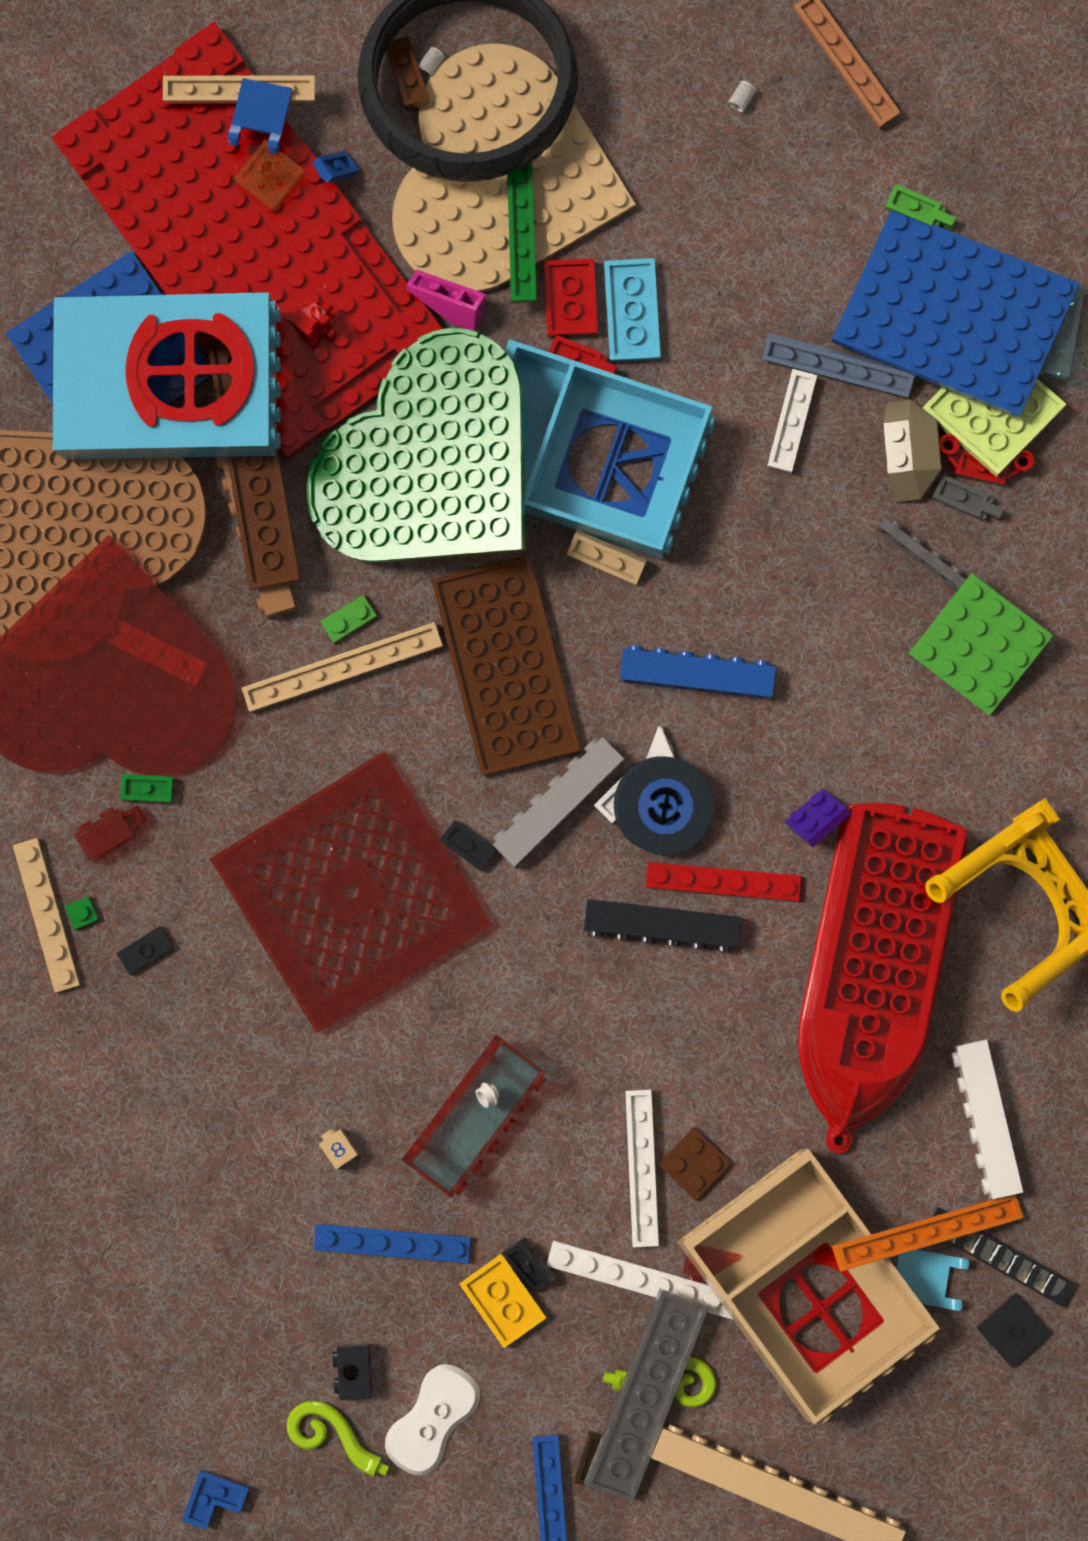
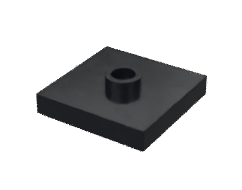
[976,1293,1050,1368]

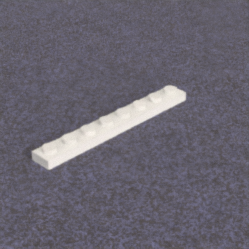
[546,1240,732,1319]

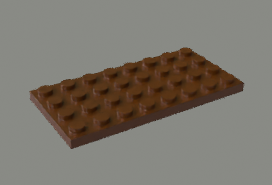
[431,554,580,776]

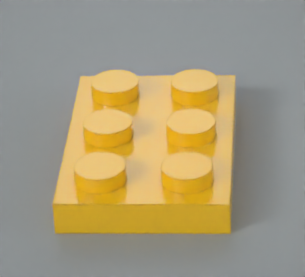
[459,1253,546,1348]

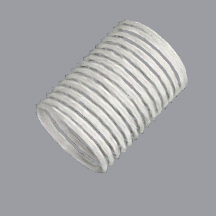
[418,47,446,78]
[728,81,756,112]

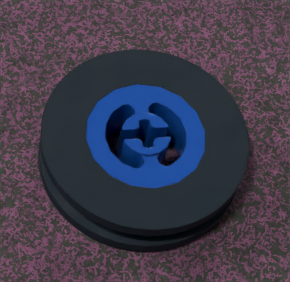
[614,756,714,855]

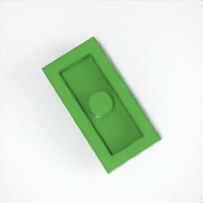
[320,595,377,644]

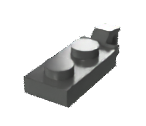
[932,475,1004,521]

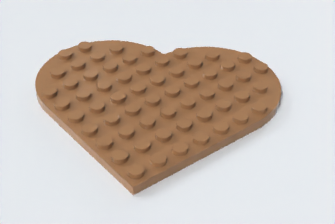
[0,430,207,662]

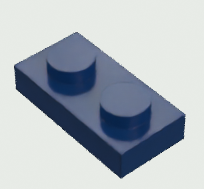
[312,151,360,183]

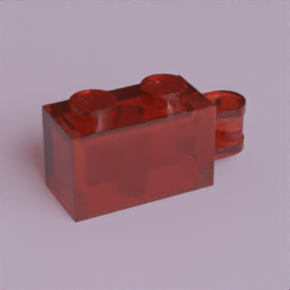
[74,805,147,862]

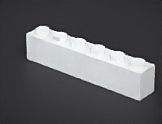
[951,1040,1023,1199]

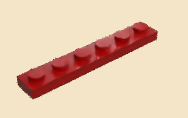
[646,862,801,902]

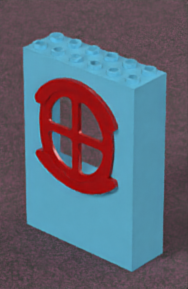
[53,293,281,460]

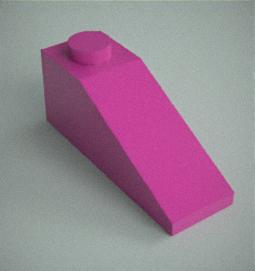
[406,270,486,331]

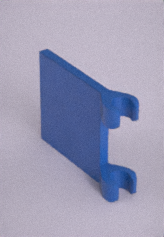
[228,78,292,154]

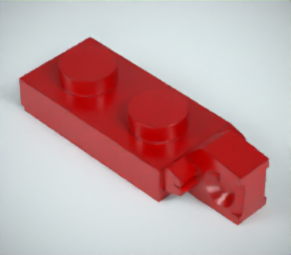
[549,335,617,374]

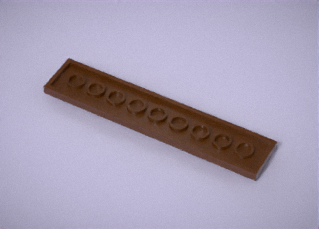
[207,339,301,590]

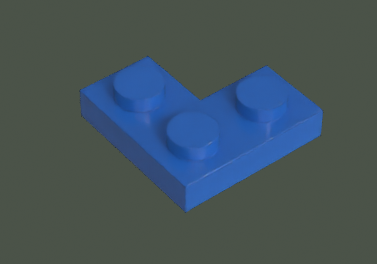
[182,1470,250,1529]

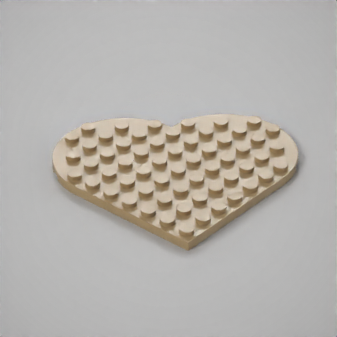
[392,44,636,292]

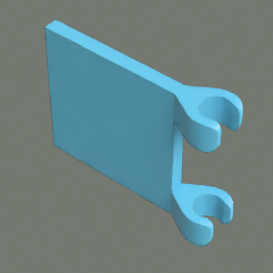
[896,1250,969,1311]

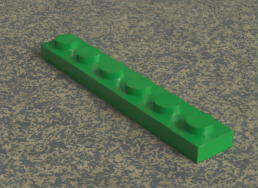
[507,162,537,303]

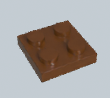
[658,1127,731,1201]

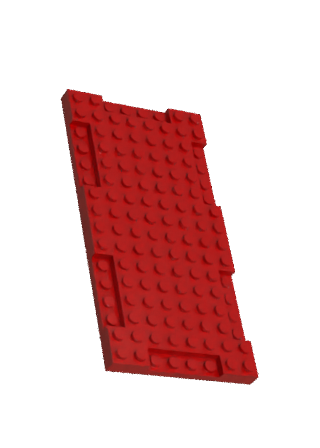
[51,21,442,460]

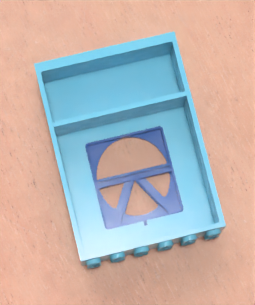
[505,339,715,559]

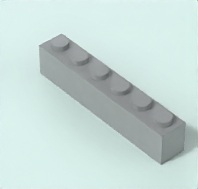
[493,737,624,868]

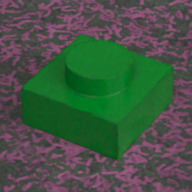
[64,896,99,930]

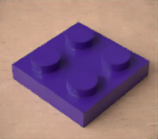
[785,789,851,848]

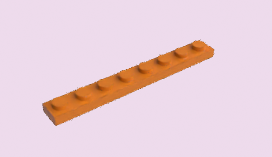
[832,1194,1024,1272]

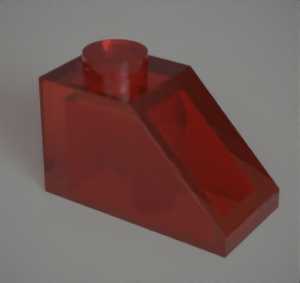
[682,1245,740,1283]

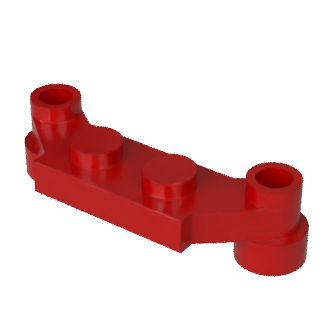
[939,434,1034,486]

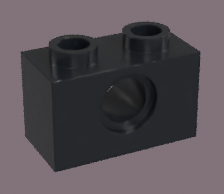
[332,1343,372,1400]

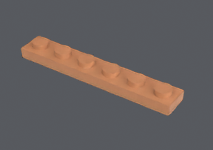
[793,0,900,129]

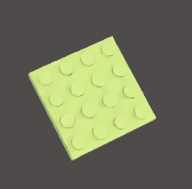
[923,379,1066,477]

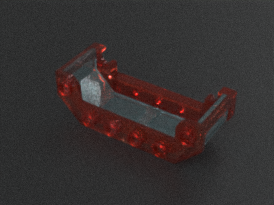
[401,1034,547,1198]

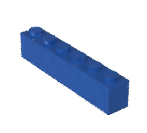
[619,645,776,700]

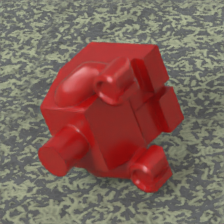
[291,301,337,346]

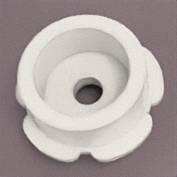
[476,1083,499,1108]

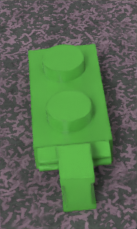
[885,184,956,230]

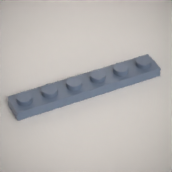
[762,333,914,397]

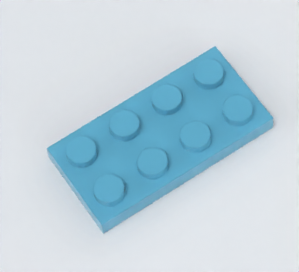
[604,258,661,362]

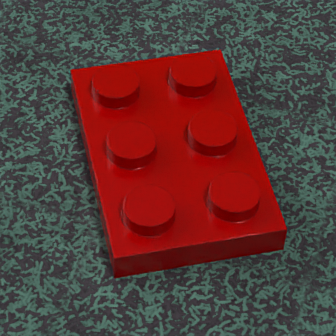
[544,258,598,337]

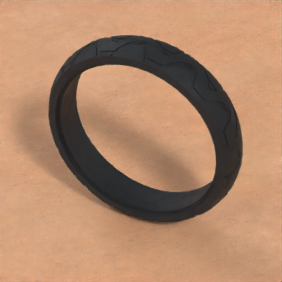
[358,0,578,182]

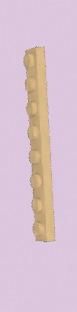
[241,622,443,713]

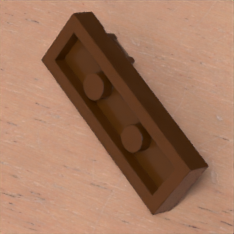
[386,36,430,111]

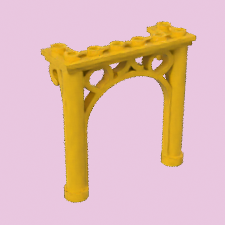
[925,798,1088,1012]

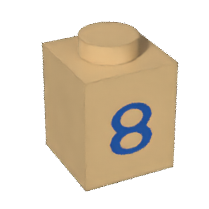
[319,1127,359,1169]

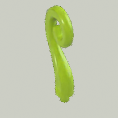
[603,1356,716,1408]
[287,1401,389,1477]

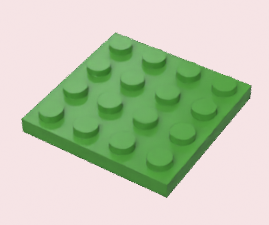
[909,573,1054,716]

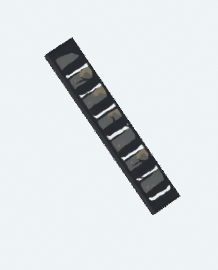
[932,1207,1075,1307]

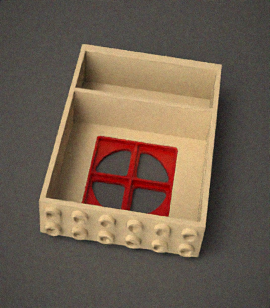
[677,1148,940,1424]

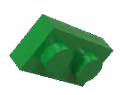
[120,774,174,803]

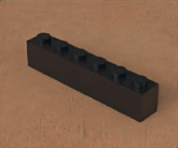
[584,899,741,952]

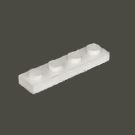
[767,369,817,473]

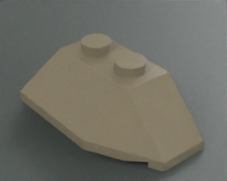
[883,400,942,503]

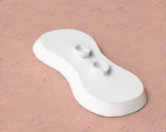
[385,1364,480,1476]

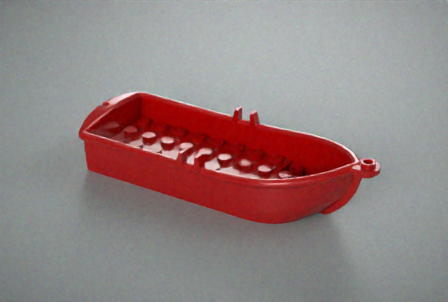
[798,803,968,1154]

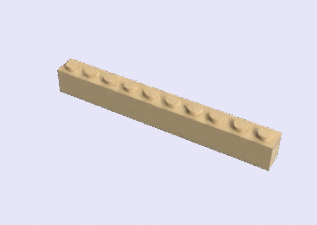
[651,1424,906,1541]

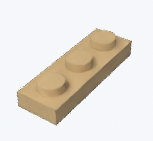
[567,529,647,585]

